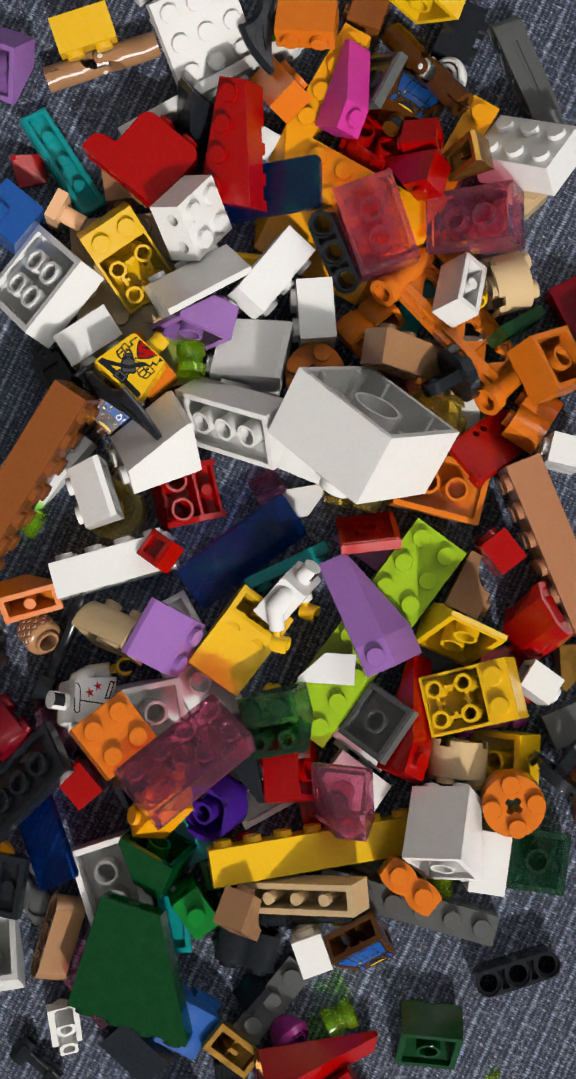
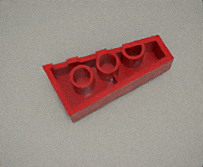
[203,76,267,212]

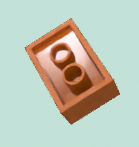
[385,456,490,526]

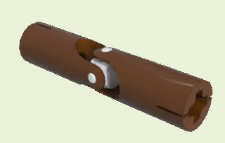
[382,23,474,116]

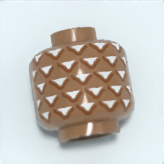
[17,613,61,655]

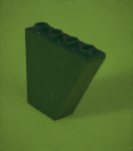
[67,890,193,1048]

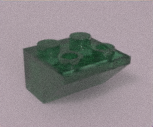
[237,682,313,760]

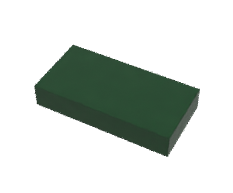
[486,305,546,349]

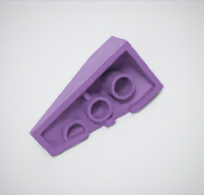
[0,27,35,105]
[318,554,422,678]

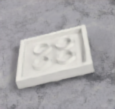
[146,0,251,87]

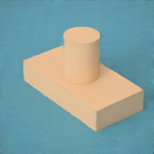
[44,188,88,233]

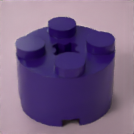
[185,770,248,842]

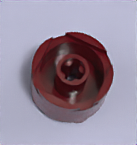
[0,692,35,762]

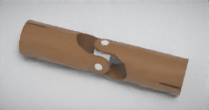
[42,31,162,93]

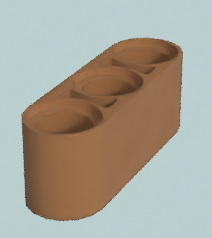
[31,893,86,981]

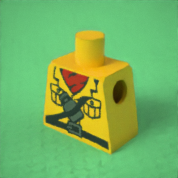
[94,331,169,405]

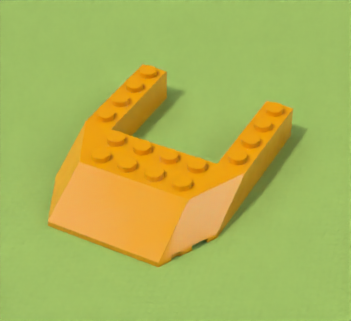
[254,23,500,306]

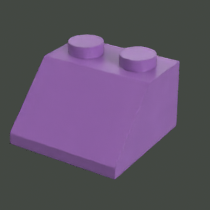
[151,295,239,352]
[122,597,206,678]

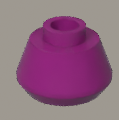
[270,1014,309,1047]

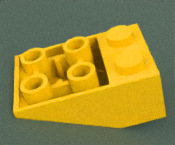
[75,201,172,314]
[188,584,294,697]
[418,657,529,738]

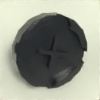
[420,343,480,402]
[528,740,576,800]

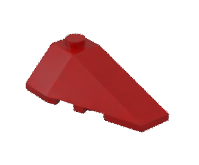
[376,654,432,784]
[254,1030,378,1079]

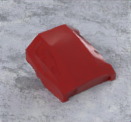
[338,109,403,178]
[151,458,227,530]
[502,580,574,661]

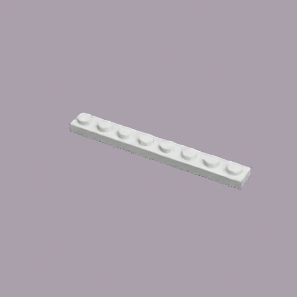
[118,40,306,136]

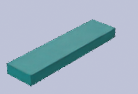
[19,107,107,217]

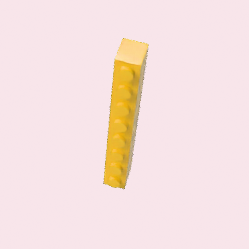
[206,808,409,889]

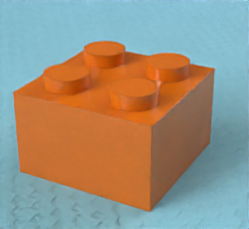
[506,325,576,406]
[69,691,160,781]

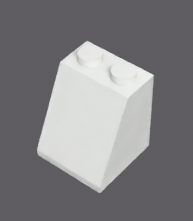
[205,318,293,397]
[109,390,202,494]
[402,783,484,881]

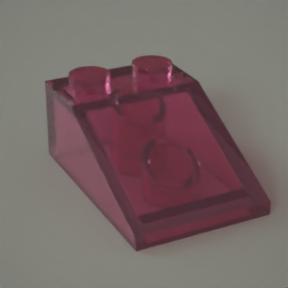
[426,179,525,254]

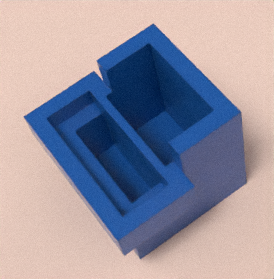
[0,177,45,255]
[151,983,222,1060]

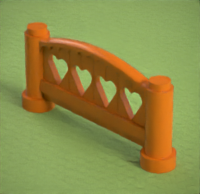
[370,247,522,415]

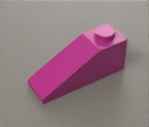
[315,39,371,139]

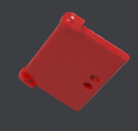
[449,408,525,488]

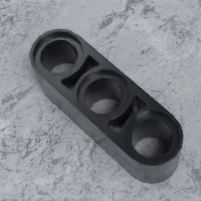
[308,206,364,294]
[472,944,561,998]

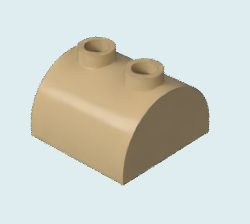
[71,599,143,666]

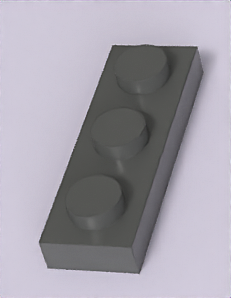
[232,953,311,1046]

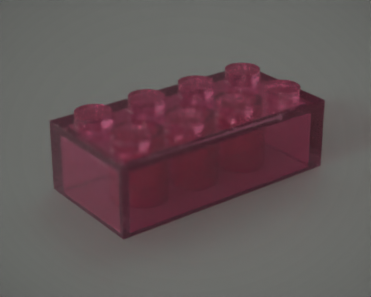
[113,693,256,831]

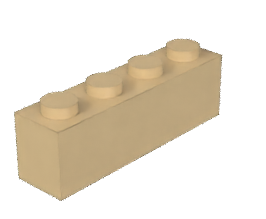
[242,874,370,918]

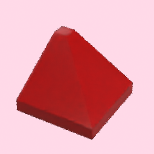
[10,154,48,190]

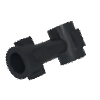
[9,1034,64,1079]

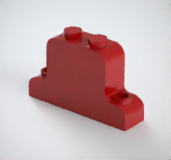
[81,112,199,209]

